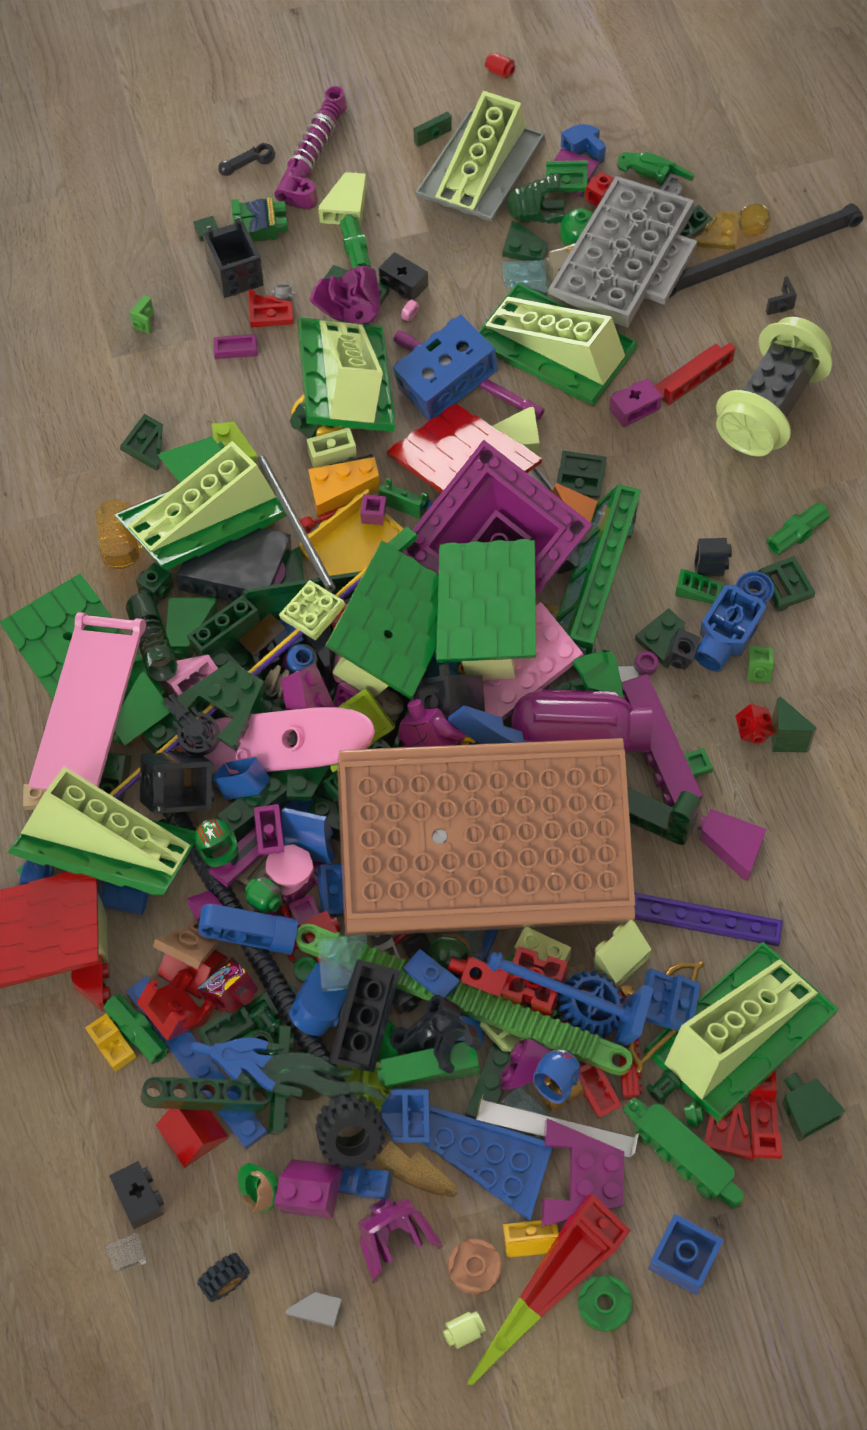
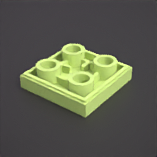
[279,580,346,640]

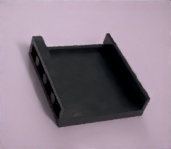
[177,528,291,602]

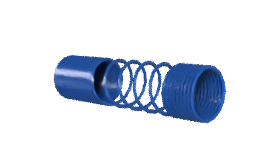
[19,860,149,916]

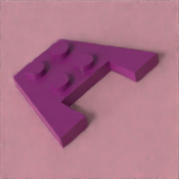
[541,1118,624,1227]

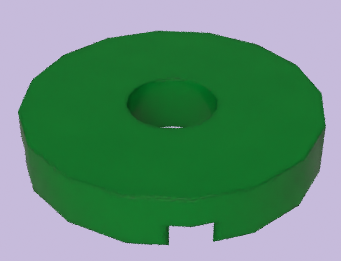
[577,1275,632,1332]

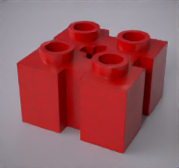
[501,946,568,1018]

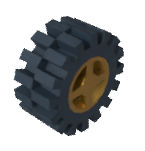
[197,1253,250,1302]

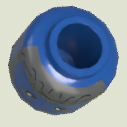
[286,644,318,674]

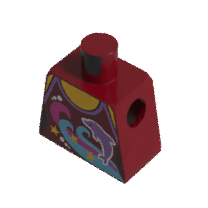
[197,957,258,1014]

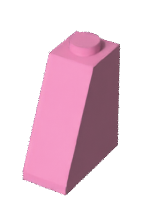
[159,655,218,696]

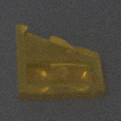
[696,210,739,250]

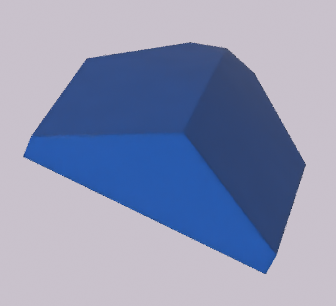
[381,1088,430,1143]

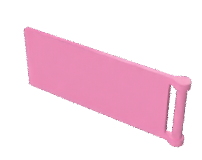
[29,612,146,790]

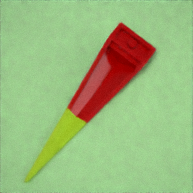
[468,1194,631,1385]

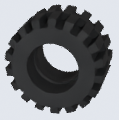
[315,1094,385,1169]

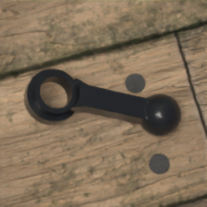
[218,143,275,176]

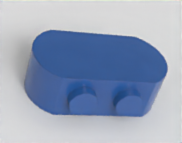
[289,963,350,1036]

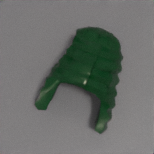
[508,174,566,224]

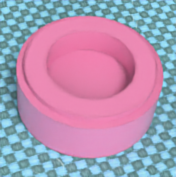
[401,299,419,322]

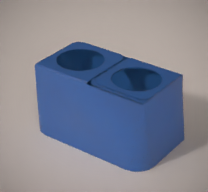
[212,757,270,800]

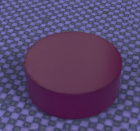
[634,651,659,676]

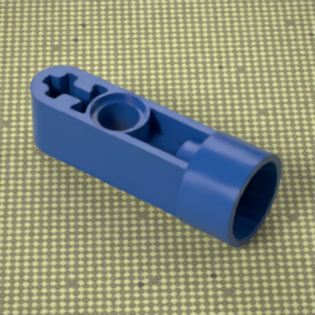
[198,904,298,954]

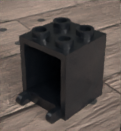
[203,217,264,298]
[410,663,485,727]
[140,751,215,814]

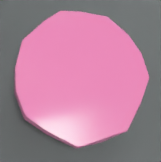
[266,844,314,895]

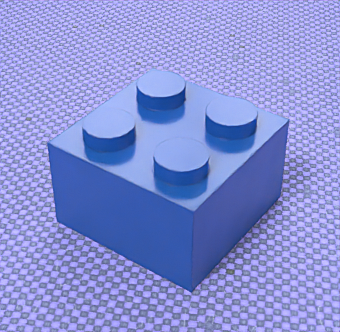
[648,1213,724,1296]

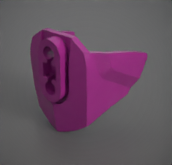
[310,266,380,325]
[358,1198,443,1283]

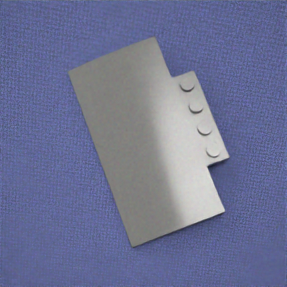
[548,176,697,328]

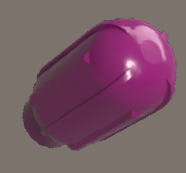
[511,689,652,755]

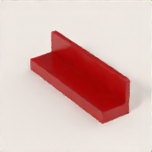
[654,342,736,405]

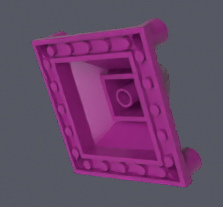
[402,439,594,597]

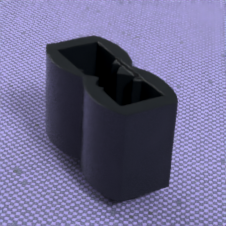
[694,538,732,577]

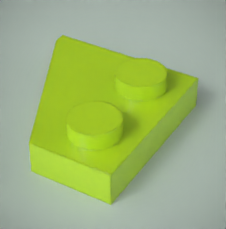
[212,422,257,462]

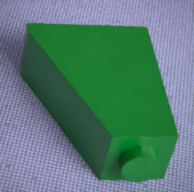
[158,437,225,483]
[165,598,218,660]
[112,671,171,745]

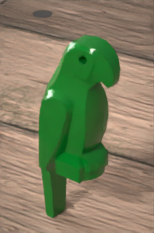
[617,152,694,185]

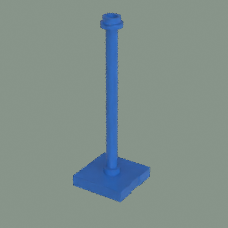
[487,952,654,1047]

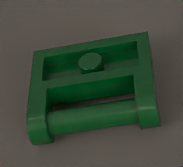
[758,556,816,612]

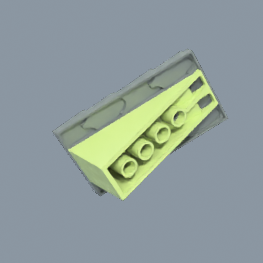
[415,91,545,221]

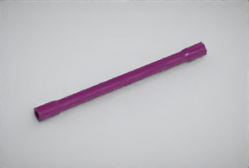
[393,330,545,420]

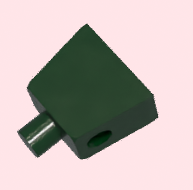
[782,1073,845,1142]

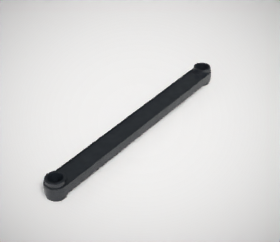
[669,203,864,298]

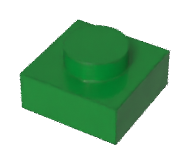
[684,748,713,778]

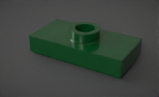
[414,111,452,147]

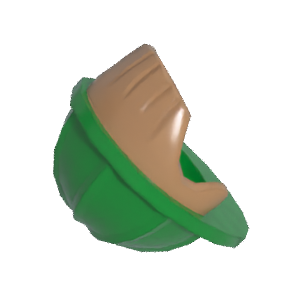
[237,1163,279,1213]

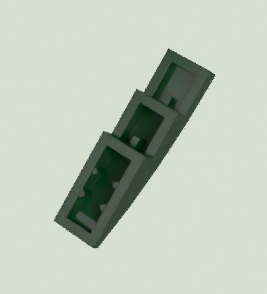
[198,981,298,1046]

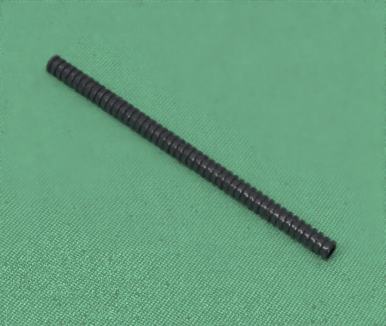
[162,812,354,1101]

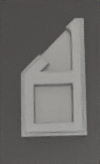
[285,1292,342,1328]

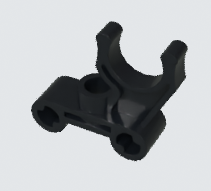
[390,995,482,1074]

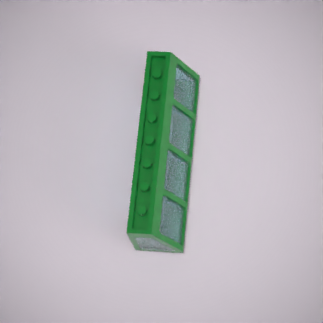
[556,484,641,668]

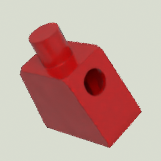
[447,955,509,997]

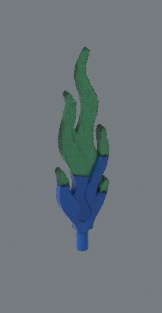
[191,1038,383,1101]

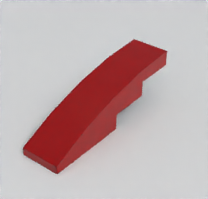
[560,1019,622,1118]

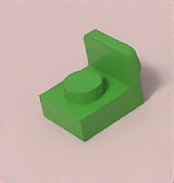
[129,295,154,334]
[747,646,774,683]

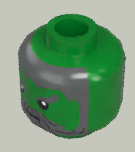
[245,876,283,914]

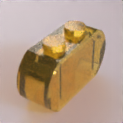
[96,500,142,569]

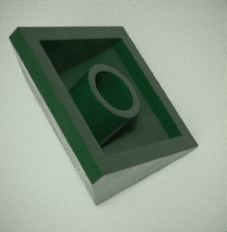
[771,696,817,753]

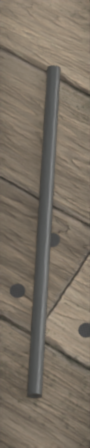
[257,455,335,592]

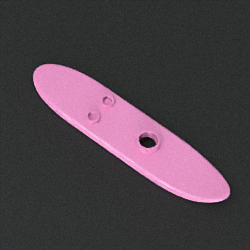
[177,707,374,775]

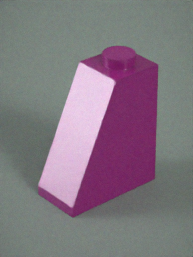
[698,809,767,881]

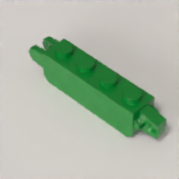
[623,1097,744,1209]

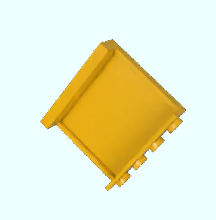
[300,489,404,576]

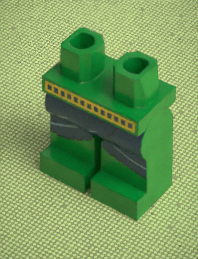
[231,196,288,242]

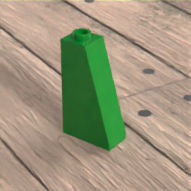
[377,1041,481,1090]

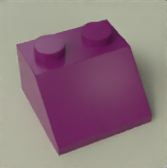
[274,1159,343,1219]

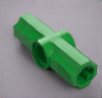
[340,215,371,269]
[766,503,830,556]
[103,994,169,1065]

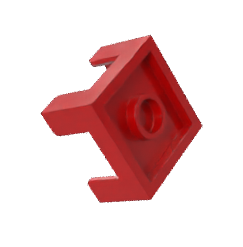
[137,968,216,1040]

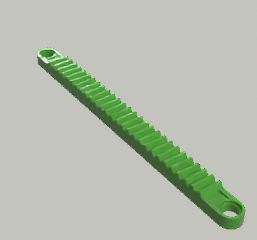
[296,924,633,1075]

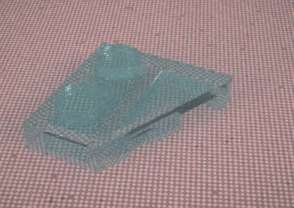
[502,260,547,297]
[317,935,367,992]

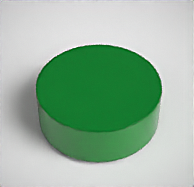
[294,957,318,983]

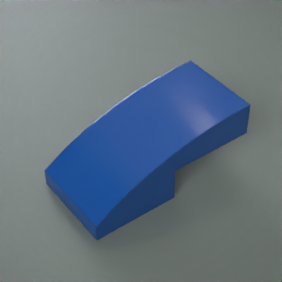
[337,1164,393,1199]

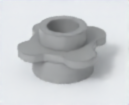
[271,283,295,300]

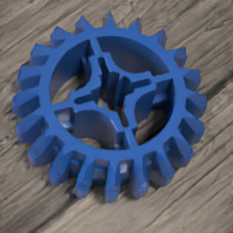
[557,970,625,1038]

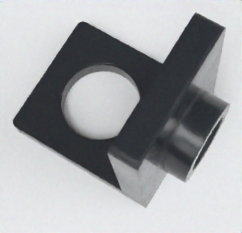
[766,276,797,315]

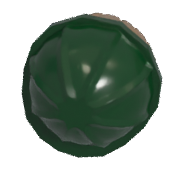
[427,932,470,978]

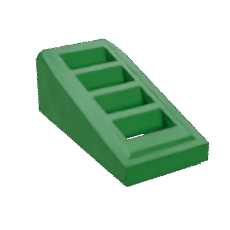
[675,569,725,604]

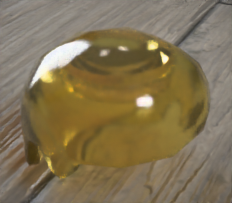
[738,204,770,236]

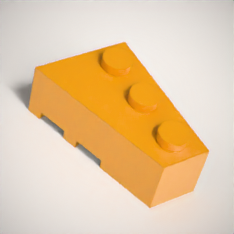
[308,457,380,518]

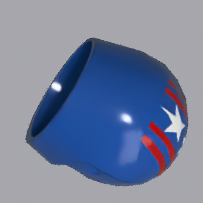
[533,1050,580,1104]

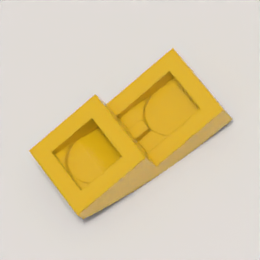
[85,1013,137,1072]

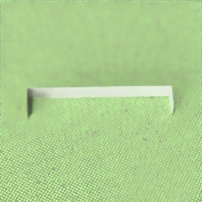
[476,1095,639,1158]

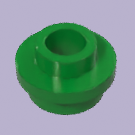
[685,1101,704,1128]

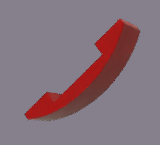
[749,1070,782,1159]

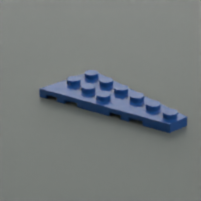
[420,1105,553,1221]

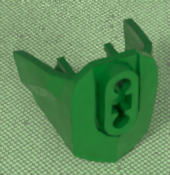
[552,650,623,698]

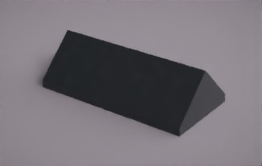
[329,959,401,1073]

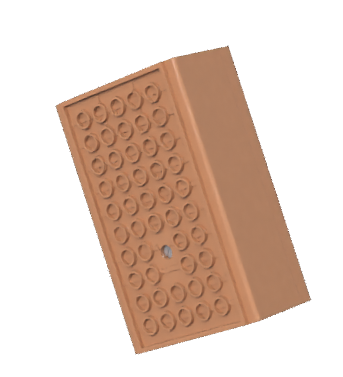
[337,738,635,937]

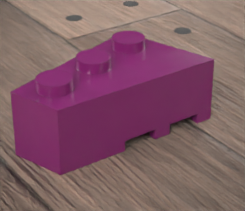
[281,664,335,743]

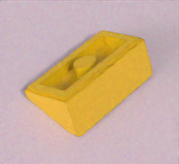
[503,1220,559,1258]

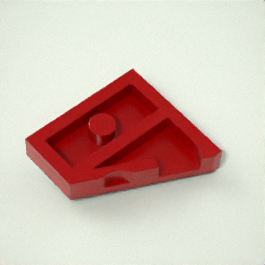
[248,290,294,328]

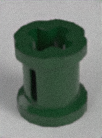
[248,1002,281,1034]
[646,1070,682,1105]

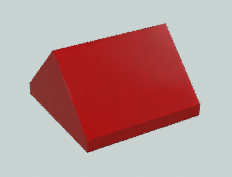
[158,950,228,1000]
[156,1109,228,1168]

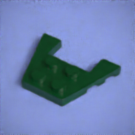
[170,661,267,751]

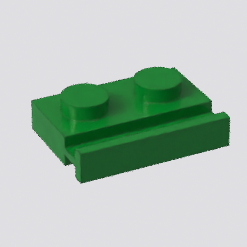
[546,161,588,193]

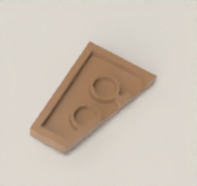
[153,920,222,969]

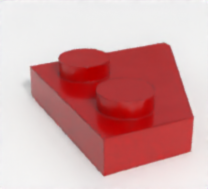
[704,1103,754,1161]

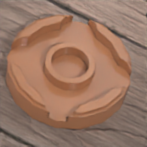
[448,1238,502,1295]

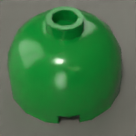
[560,208,594,246]

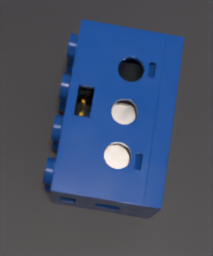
[393,314,498,420]

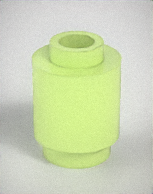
[443,1311,486,1349]

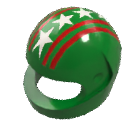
[193,819,239,867]

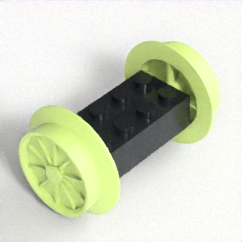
[716,317,832,456]

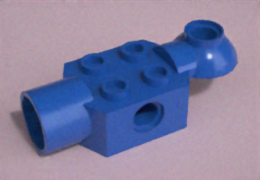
[694,571,774,672]

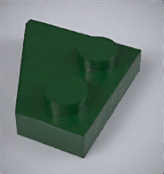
[635,608,685,669]

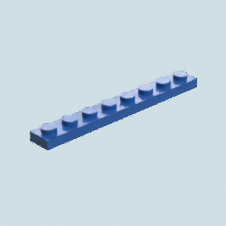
[126,976,267,1150]

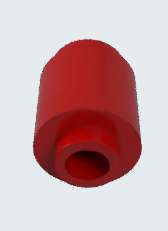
[485,52,516,79]

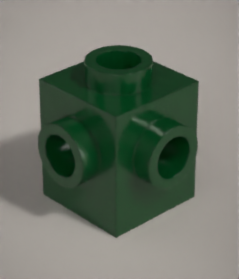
[136,562,174,605]

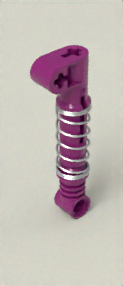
[274,86,347,209]

